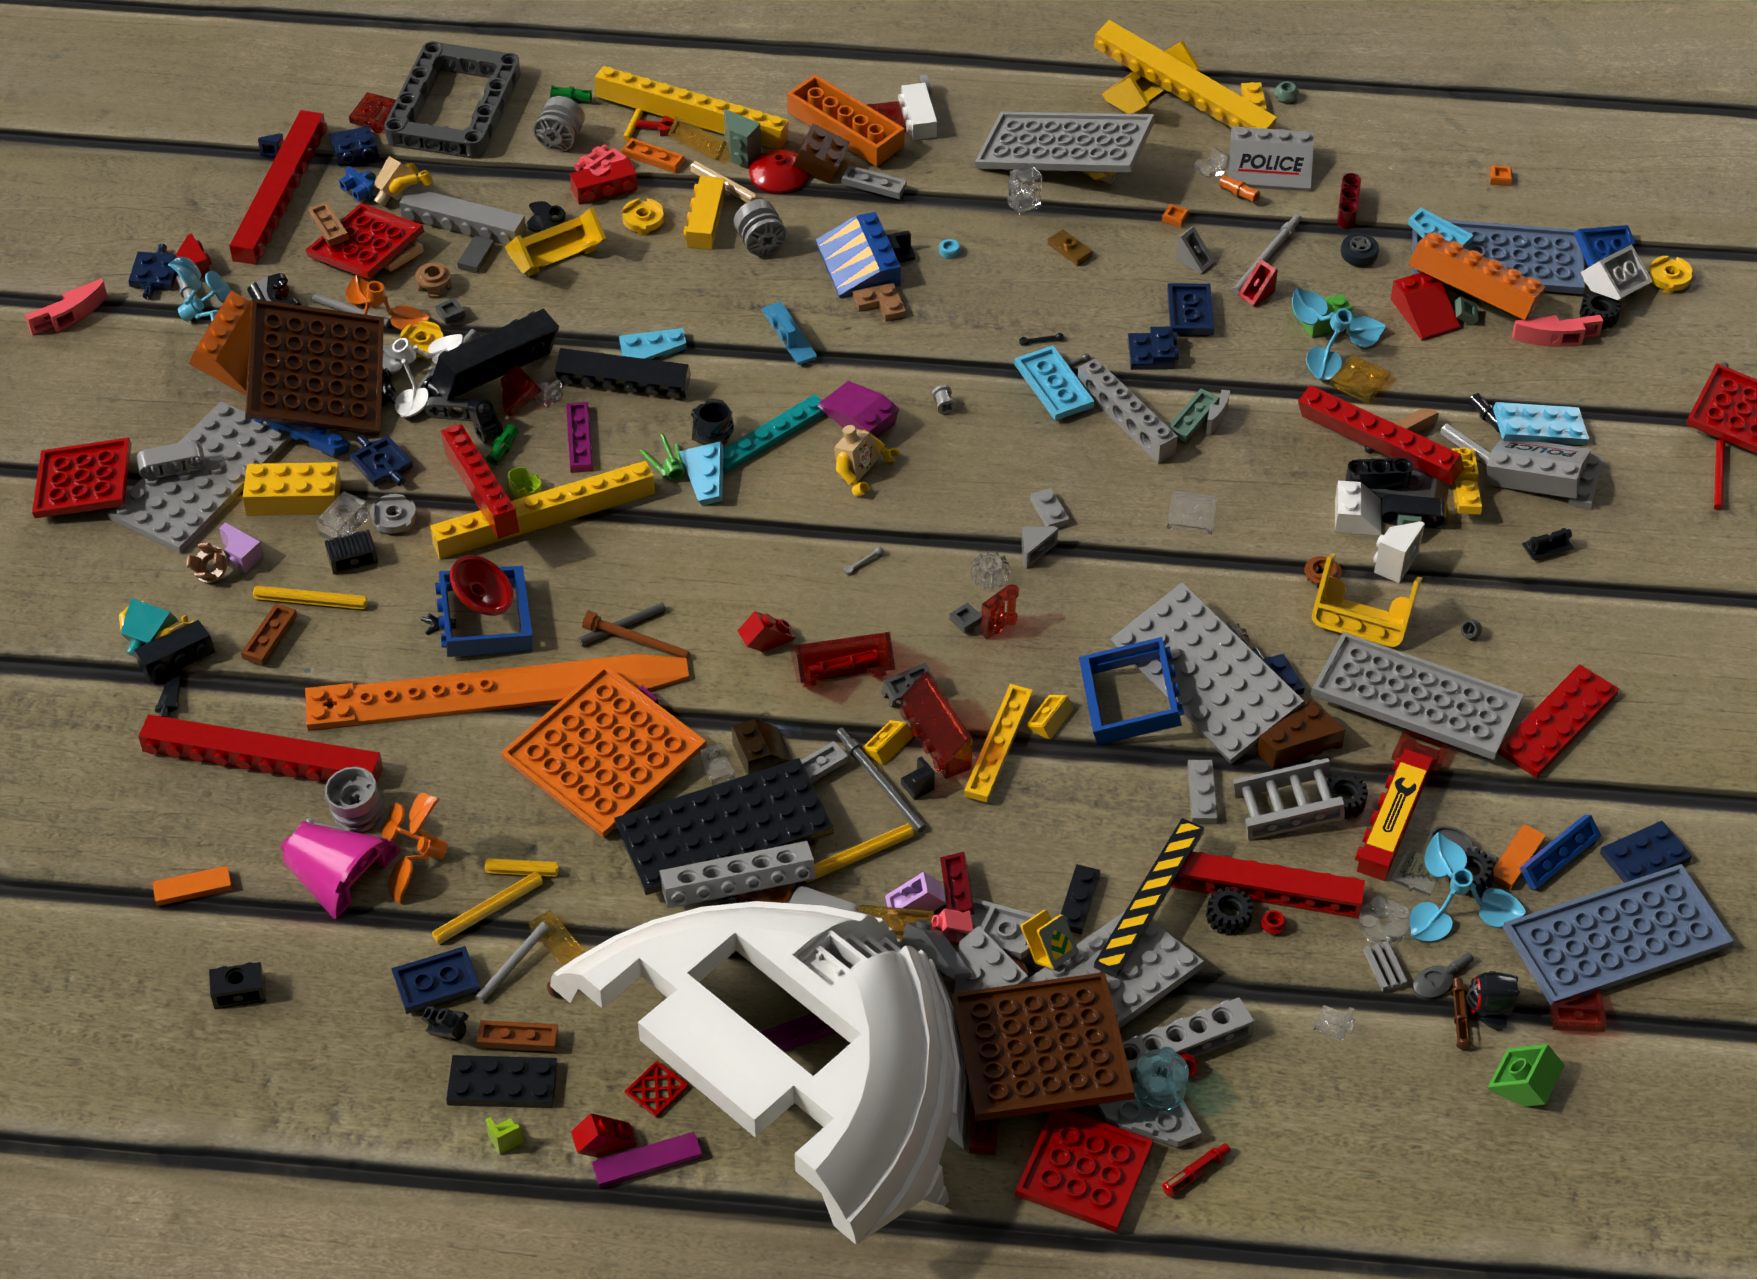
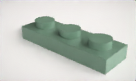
[1168,388,1220,443]

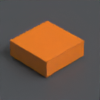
[1490,165,1512,186]
[1162,204,1190,228]

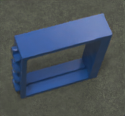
[435,566,532,657]
[1079,637,1185,746]

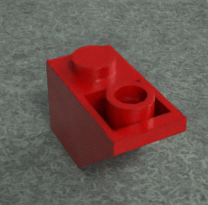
[175,233,212,278]
[737,611,795,652]
[571,1113,637,1158]

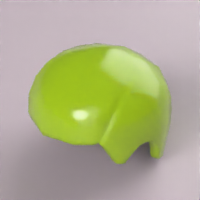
[507,467,542,499]

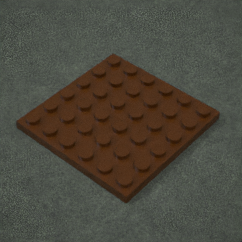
[245,299,384,435]
[951,972,1135,1121]

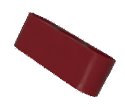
[1337,173,1361,229]

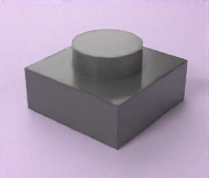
[435,298,465,324]
[949,603,983,633]

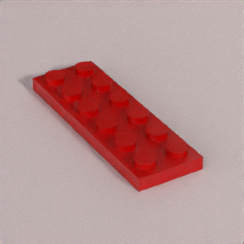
[1498,664,1619,778]

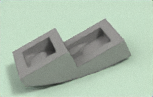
[1206,390,1230,435]

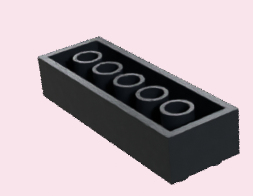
[431,309,559,401]

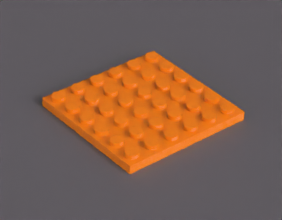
[501,664,707,838]

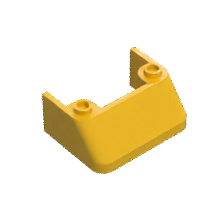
[1101,40,1200,114]
[505,207,606,277]
[1312,553,1423,647]

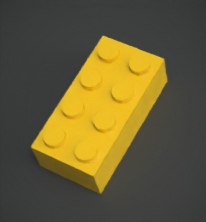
[242,462,341,516]

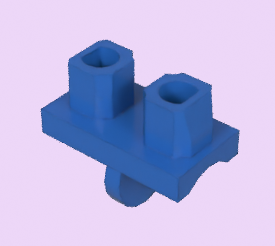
[339,166,376,202]

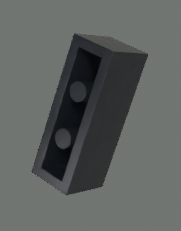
[134,620,215,682]

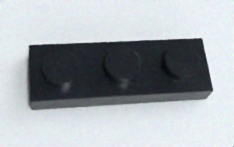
[1061,864,1101,935]

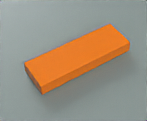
[621,138,685,173]
[1493,824,1546,890]
[152,866,232,906]

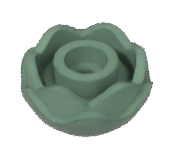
[1274,81,1299,104]

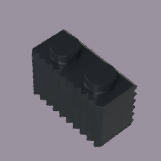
[324,530,378,573]

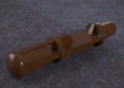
[1451,978,1472,1050]

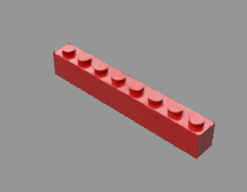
[1298,385,1464,486]
[440,424,520,539]
[1172,852,1365,919]

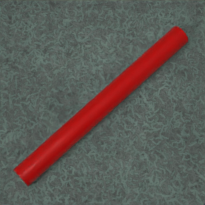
[1714,440,1725,510]

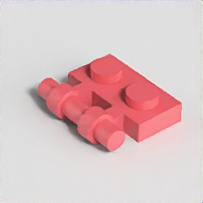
[574,144,627,176]

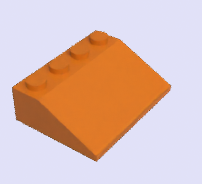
[188,290,251,395]

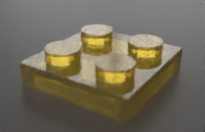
[1330,354,1390,403]

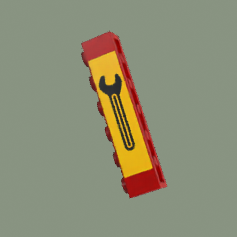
[1355,749,1433,881]

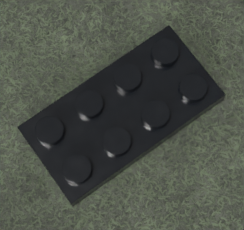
[446,1055,558,1108]

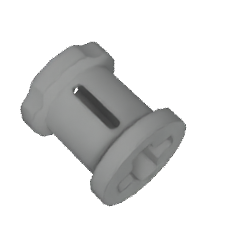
[932,385,956,414]

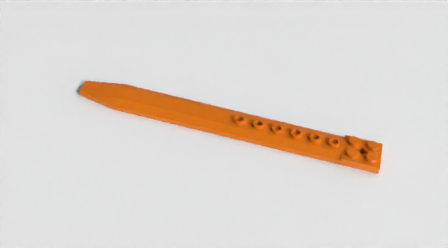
[305,654,689,731]

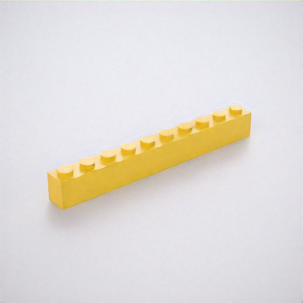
[1093,20,1277,129]
[595,66,789,149]
[430,460,655,559]

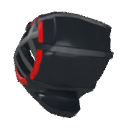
[691,398,734,445]
[1466,971,1520,1029]

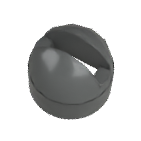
[1461,619,1482,639]

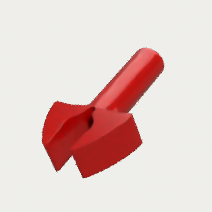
[637,116,676,136]

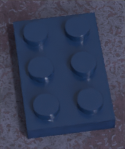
[1167,283,1214,335]
[1600,821,1692,883]
[391,946,481,1014]

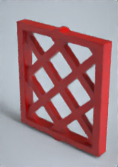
[624,1061,689,1118]

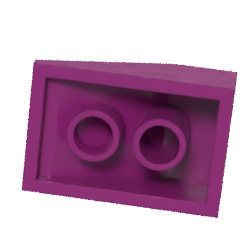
[818,381,899,438]

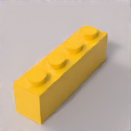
[683,176,725,250]

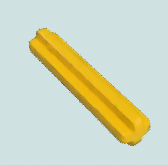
[485,858,559,877]

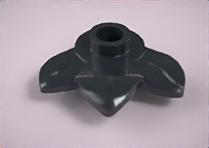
[526,201,566,232]

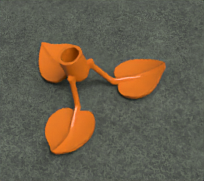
[346,275,429,330]
[382,793,448,905]

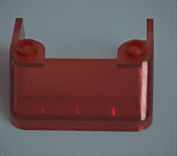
[790,632,895,687]

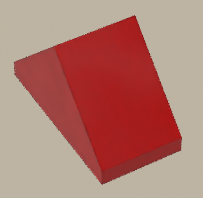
[1238,259,1278,306]

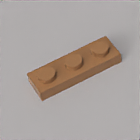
[307,202,349,247]

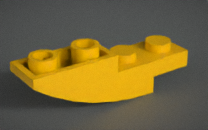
[1452,447,1482,514]

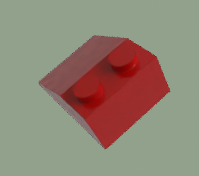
[1391,272,1460,341]

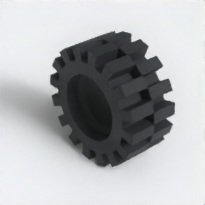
[1579,291,1621,329]
[1322,772,1368,819]
[1448,848,1494,896]
[1206,887,1253,936]

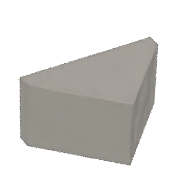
[1176,226,1215,273]
[1022,526,1058,569]

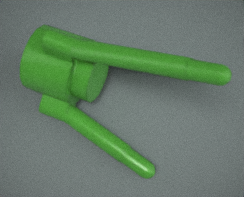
[640,434,686,481]

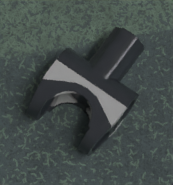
[247,273,302,306]

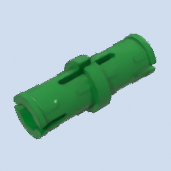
[550,86,592,103]
[486,424,519,466]

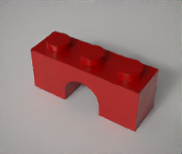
[570,158,638,204]

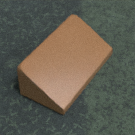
[1394,408,1439,434]

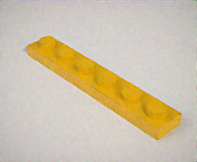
[964,684,1033,803]

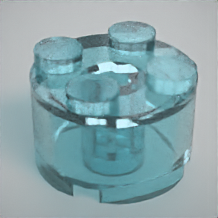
[1134,1047,1189,1111]

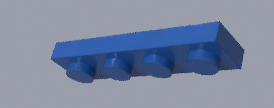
[1520,815,1602,889]

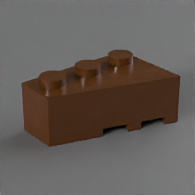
[1257,700,1346,769]

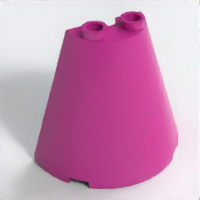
[281,821,400,919]

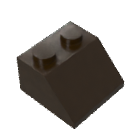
[732,719,793,775]

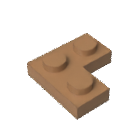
[853,283,906,322]

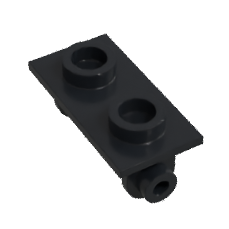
[381,367,397,407]
[1522,528,1574,560]

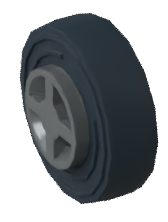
[1340,233,1379,266]

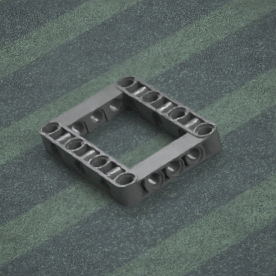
[384,41,521,159]

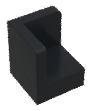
[887,230,915,263]
[901,756,935,800]

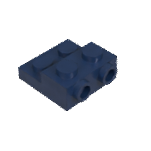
[329,126,379,166]
[1128,326,1179,370]

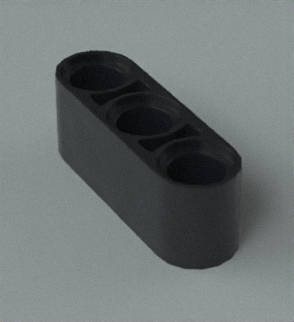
[1345,458,1413,489]
[1382,494,1448,529]

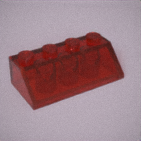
[900,671,973,779]

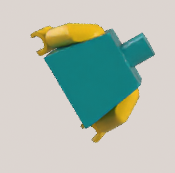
[119,598,195,657]

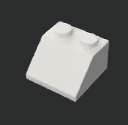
[1335,480,1381,535]
[1373,521,1425,583]

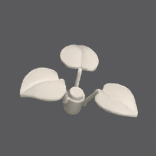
[383,334,464,418]

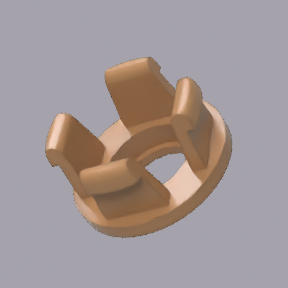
[415,262,451,298]
[186,542,228,583]

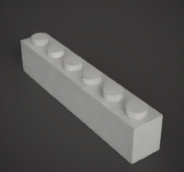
[399,187,526,245]

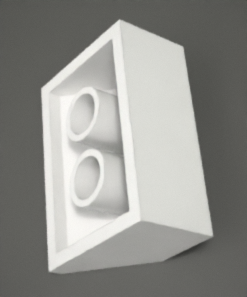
[1580,245,1653,300]

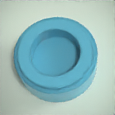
[939,239,960,259]

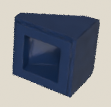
[258,134,284,158]

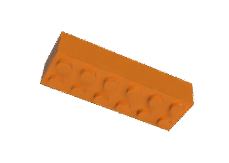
[787,74,905,167]
[1409,232,1546,320]

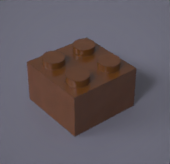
[793,123,849,184]

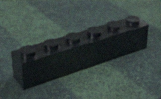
[555,348,691,398]

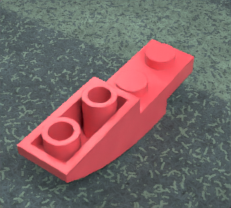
[25,278,108,336]
[1512,315,1603,347]

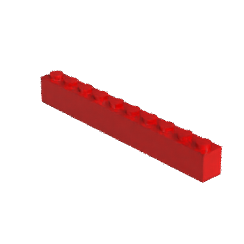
[229,110,327,265]
[138,714,383,783]

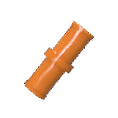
[1219,175,1261,203]

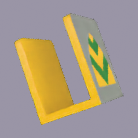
[1020,910,1079,969]

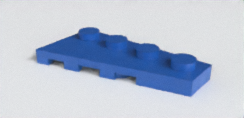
[254,419,350,456]

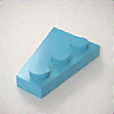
[1408,207,1474,248]
[619,328,687,359]
[679,442,724,506]

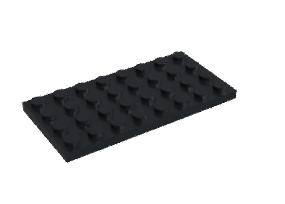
[614,758,834,895]

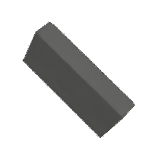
[457,236,495,273]

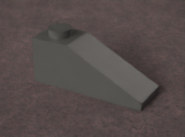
[900,920,972,979]

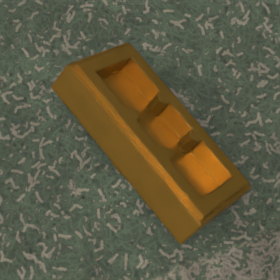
[1047,229,1092,265]

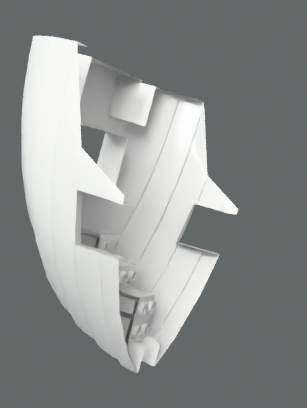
[550,901,970,1245]

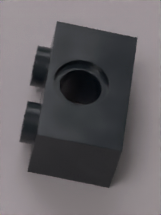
[209,962,266,1009]

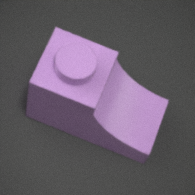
[219,523,263,574]
[885,872,946,920]

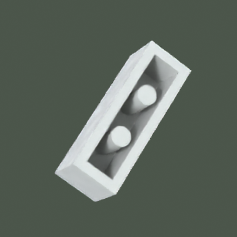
[898,83,937,140]

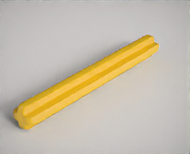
[253,586,368,610]
[806,823,914,882]
[432,872,543,944]

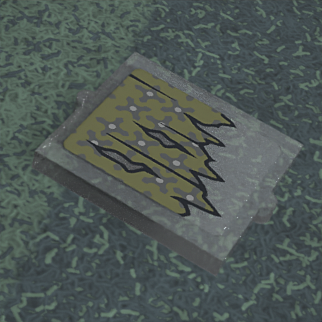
[1391,847,1439,897]

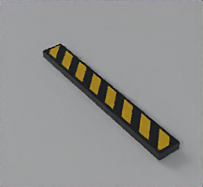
[1094,818,1205,978]

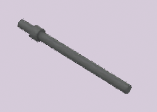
[836,728,926,832]

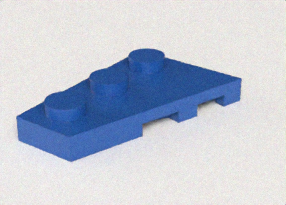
[1574,225,1636,267]

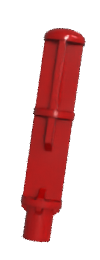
[808,649,880,676]
[1162,1143,1231,1197]

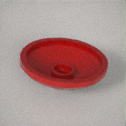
[749,149,811,194]
[450,555,514,616]

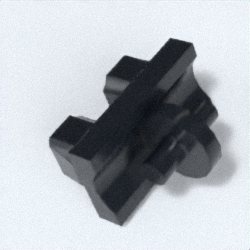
[421,1006,469,1041]

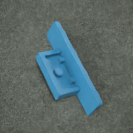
[762,302,817,365]

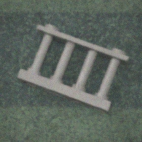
[1233,758,1345,841]

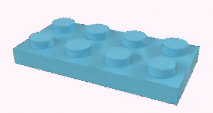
[1014,345,1094,421]
[1493,402,1589,445]

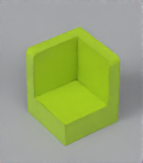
[485,1117,524,1155]

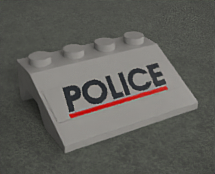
[1228,126,1314,192]
[1487,437,1591,499]

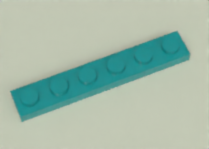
[723,394,826,474]

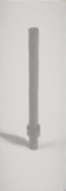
[1232,214,1301,295]

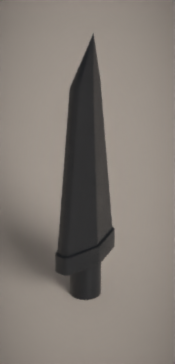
[155,667,182,718]

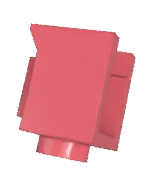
[931,908,973,945]

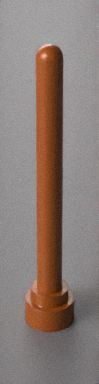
[582,610,691,659]

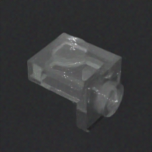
[1194,148,1230,178]

